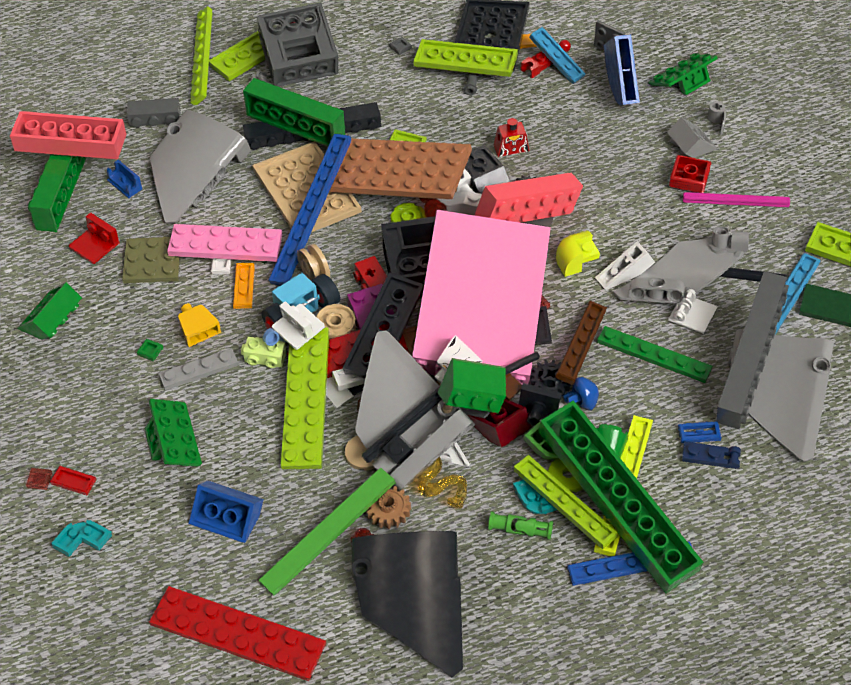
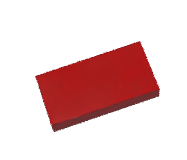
[50,466,97,496]

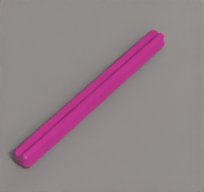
[683,192,790,207]

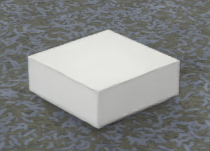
[211,258,231,274]

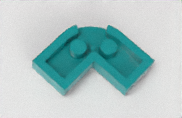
[513,480,557,514]
[51,520,112,557]

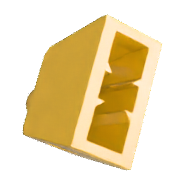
[178,303,221,347]

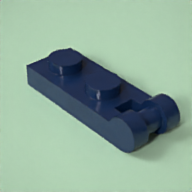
[682,441,741,469]

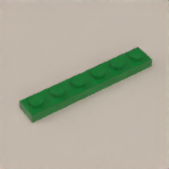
[597,326,713,383]

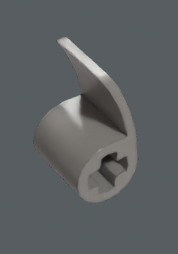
[708,101,726,135]

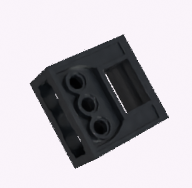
[381,216,436,299]

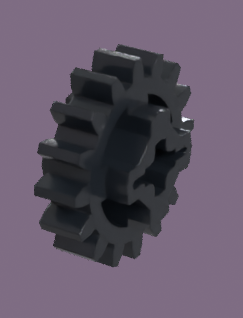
[530,360,571,396]

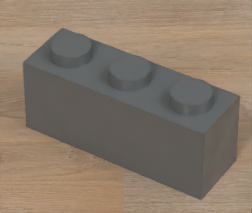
[127,98,181,127]

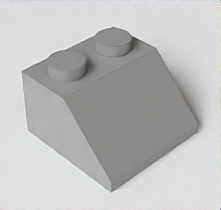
[667,117,718,158]

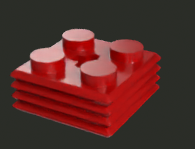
[669,155,711,193]

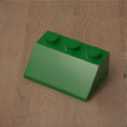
[17,282,82,340]
[438,358,506,413]

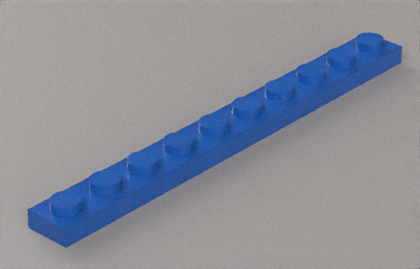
[269,134,352,286]

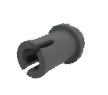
[464,74,478,95]

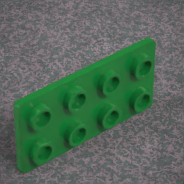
[648,53,718,95]
[144,399,202,467]

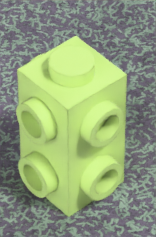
[241,337,287,368]

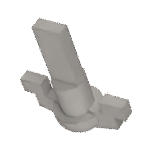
[251,70,271,84]

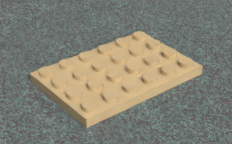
[252,141,362,232]

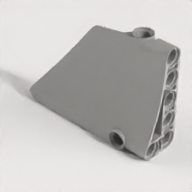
[727,329,834,462]
[355,331,475,491]

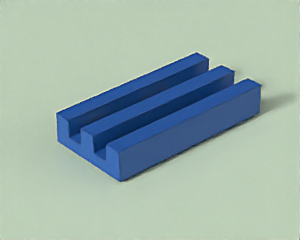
[678,421,721,443]

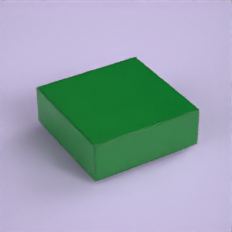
[136,339,163,362]

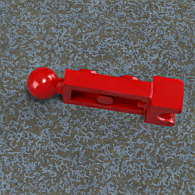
[520,40,571,78]

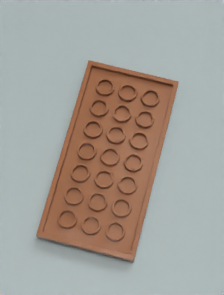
[329,138,472,199]

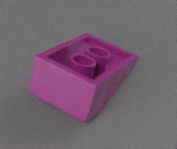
[347,284,395,330]

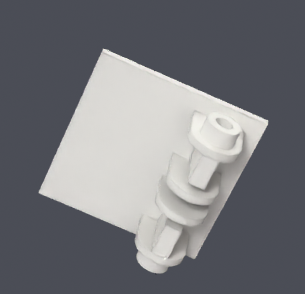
[668,289,718,334]

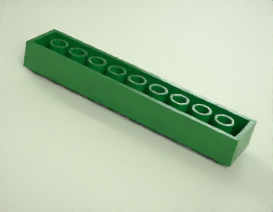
[538,400,704,594]

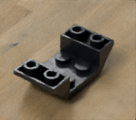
[465,145,510,194]

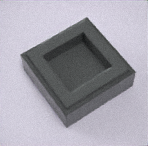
[389,37,412,55]

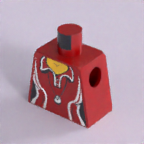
[493,118,530,157]

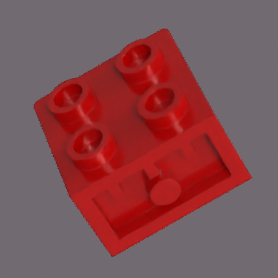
[69,212,120,264]

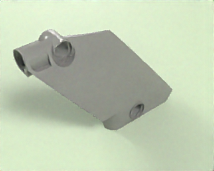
[614,226,749,304]

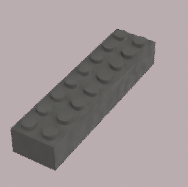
[716,271,789,430]

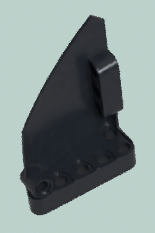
[351,531,463,678]

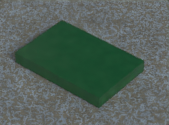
[799,283,851,327]

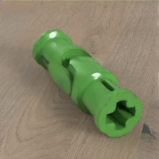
[488,511,553,540]

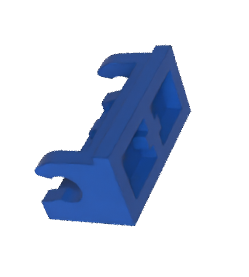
[107,160,142,198]

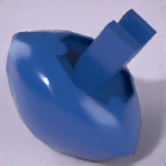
[563,377,599,410]

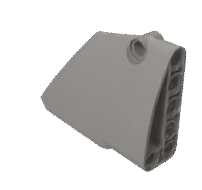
[150,110,251,224]

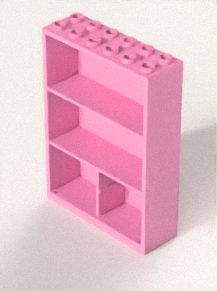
[412,210,551,384]

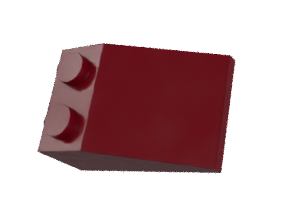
[466,398,532,448]

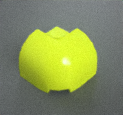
[556,230,600,277]

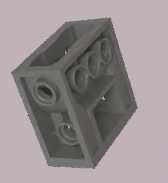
[257,3,339,87]

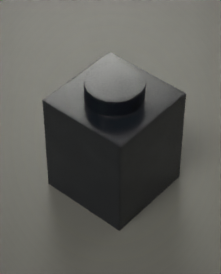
[382,434,414,464]

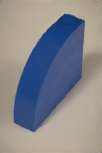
[603,34,640,105]

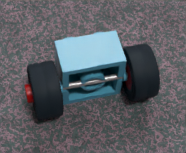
[261,273,341,329]

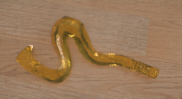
[418,457,467,508]

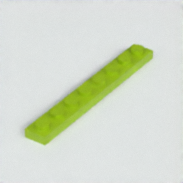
[190,6,212,105]

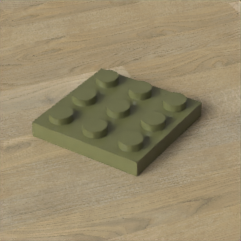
[122,237,180,284]

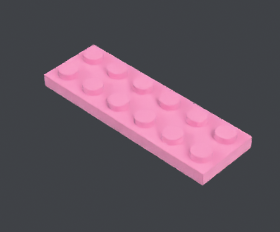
[168,224,282,262]

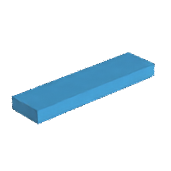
[529,27,586,84]

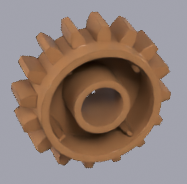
[366,486,411,529]

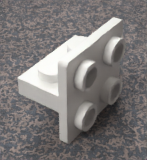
[272,301,325,350]

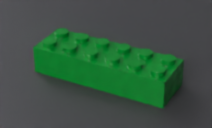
[243,78,345,146]
[28,154,87,232]

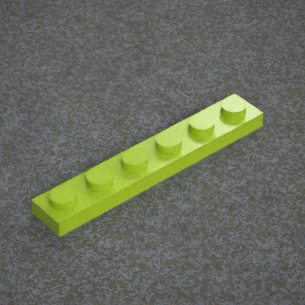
[514,455,618,549]

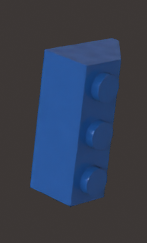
[189,481,264,543]

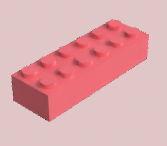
[10,111,127,159]
[474,173,583,223]

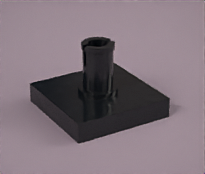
[518,383,562,426]

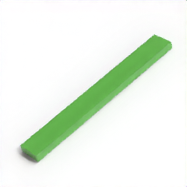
[259,467,396,596]

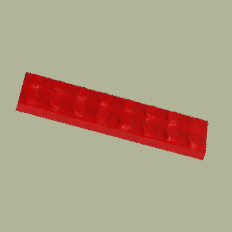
[149,586,326,681]

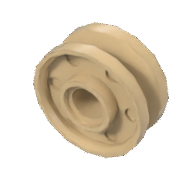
[297,243,330,280]
[316,304,356,340]

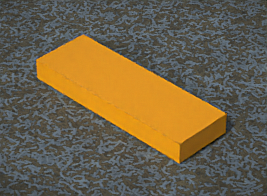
[233,263,255,309]

